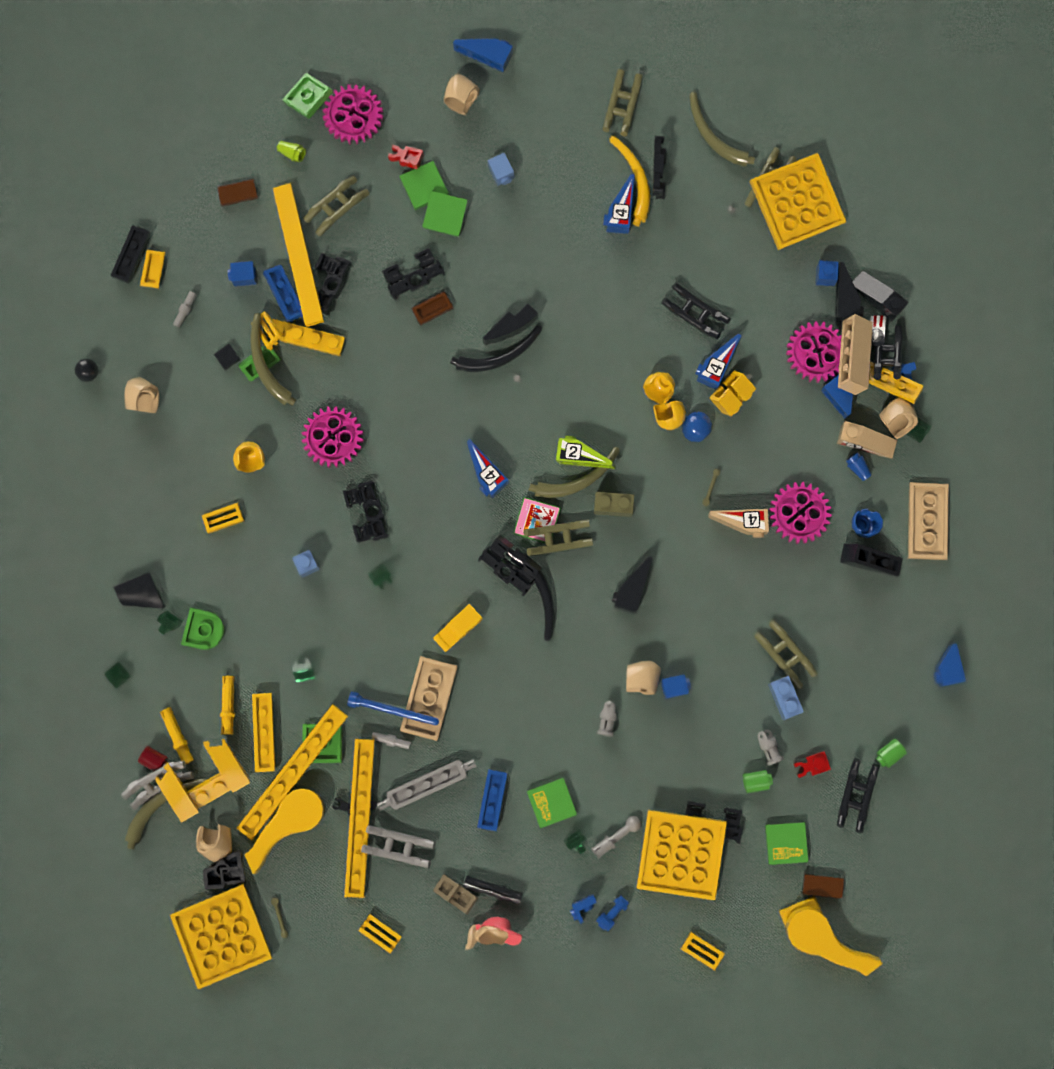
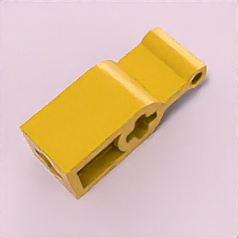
[433,604,483,652]

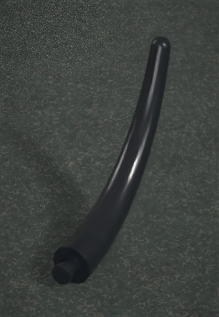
[450,325,542,372]
[505,548,554,641]

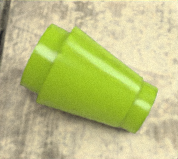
[277,141,306,162]

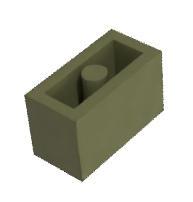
[594,492,634,517]

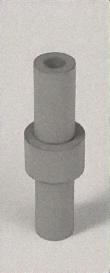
[173,291,197,328]
[371,732,411,749]

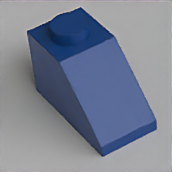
[821,375,853,419]
[933,643,966,687]

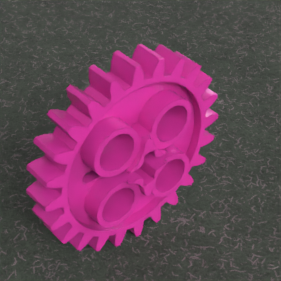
[323,84,383,145]
[786,321,842,383]
[301,406,364,468]
[769,482,832,544]

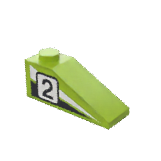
[556,436,616,469]

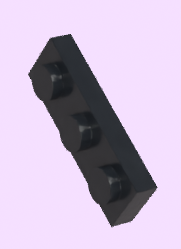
[110,225,151,284]

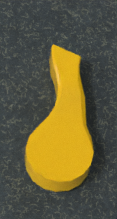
[245,789,325,874]
[786,907,883,976]

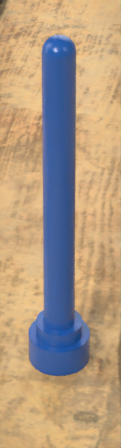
[348,691,439,726]

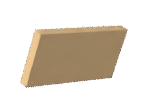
[908,482,949,560]
[400,656,458,741]

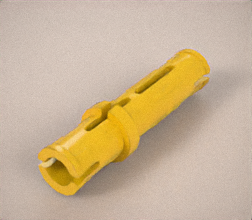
[220,676,235,735]
[159,707,194,764]

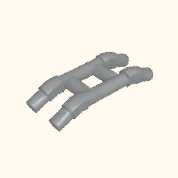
[121,761,194,811]
[361,825,436,868]

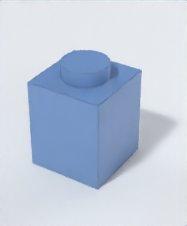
[487,153,514,186]
[292,550,320,578]

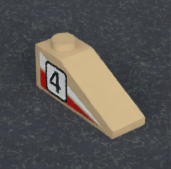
[837,421,897,459]
[708,509,769,538]

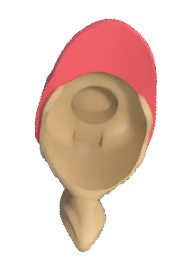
[465,917,522,950]

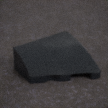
[113,572,165,609]
[203,850,246,890]

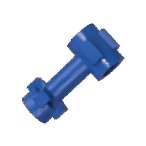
[596,896,630,931]

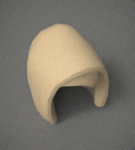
[444,74,480,115]
[124,377,159,413]
[879,397,918,439]
[626,661,661,695]
[196,825,232,863]

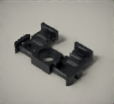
[653,136,666,199]
[382,248,445,301]
[315,252,353,315]
[342,481,389,543]
[478,535,542,596]
[685,801,742,844]

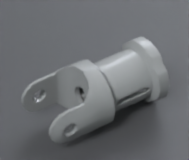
[597,701,617,737]
[757,729,784,766]

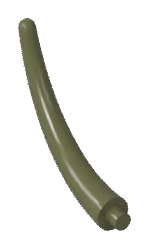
[690,92,755,167]
[251,313,296,406]
[529,447,620,498]
[124,778,207,850]

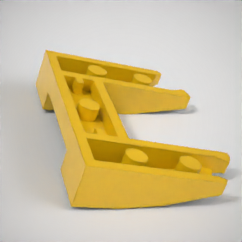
[155,739,250,823]

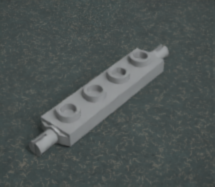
[377,759,477,811]

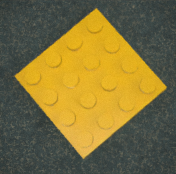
[750,153,846,250]
[637,810,726,900]
[170,884,273,989]

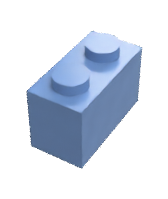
[768,676,804,720]

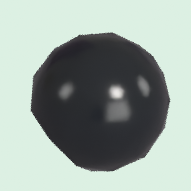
[74,358,99,382]

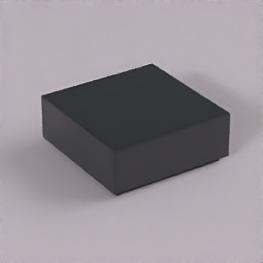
[214,344,241,371]

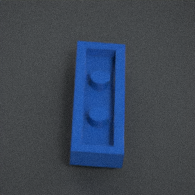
[263,265,303,323]
[477,769,507,831]

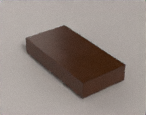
[217,179,258,206]
[411,291,454,326]
[802,874,844,898]

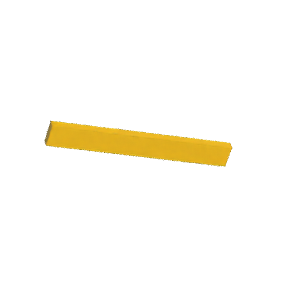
[273,183,325,327]
[236,704,349,840]
[344,739,375,898]

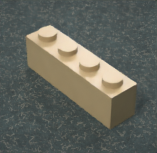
[838,314,873,395]

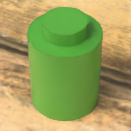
[876,738,907,768]
[743,770,773,793]

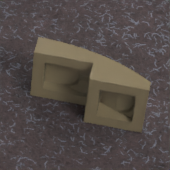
[433,874,478,914]

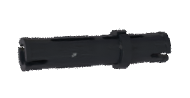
[463,875,523,905]

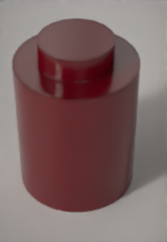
[138,746,169,772]

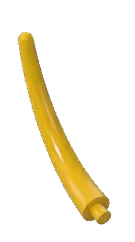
[609,136,650,226]

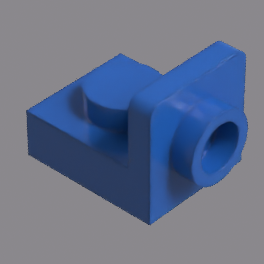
[570,894,597,924]

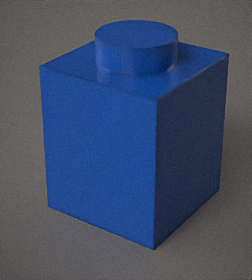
[228,261,257,286]
[815,261,838,286]
[661,674,691,699]

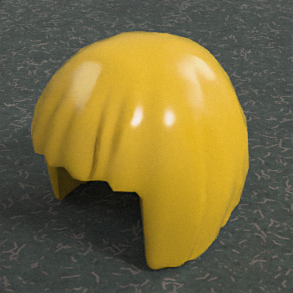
[643,372,675,404]
[653,401,686,430]
[233,441,265,473]

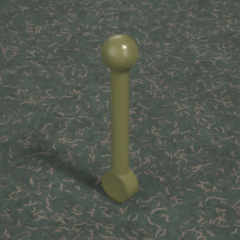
[702,469,720,506]
[271,898,288,938]

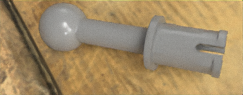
[591,816,641,859]

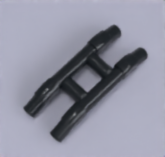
[661,282,731,339]
[874,325,902,380]
[836,758,880,833]

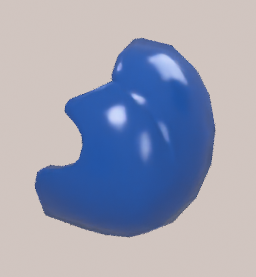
[682,411,712,442]
[852,508,883,538]

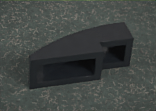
[483,303,538,345]

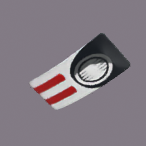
[870,316,886,346]

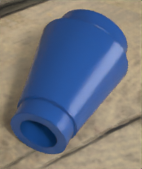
[845,452,872,481]

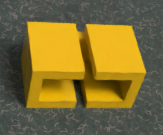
[709,371,756,417]

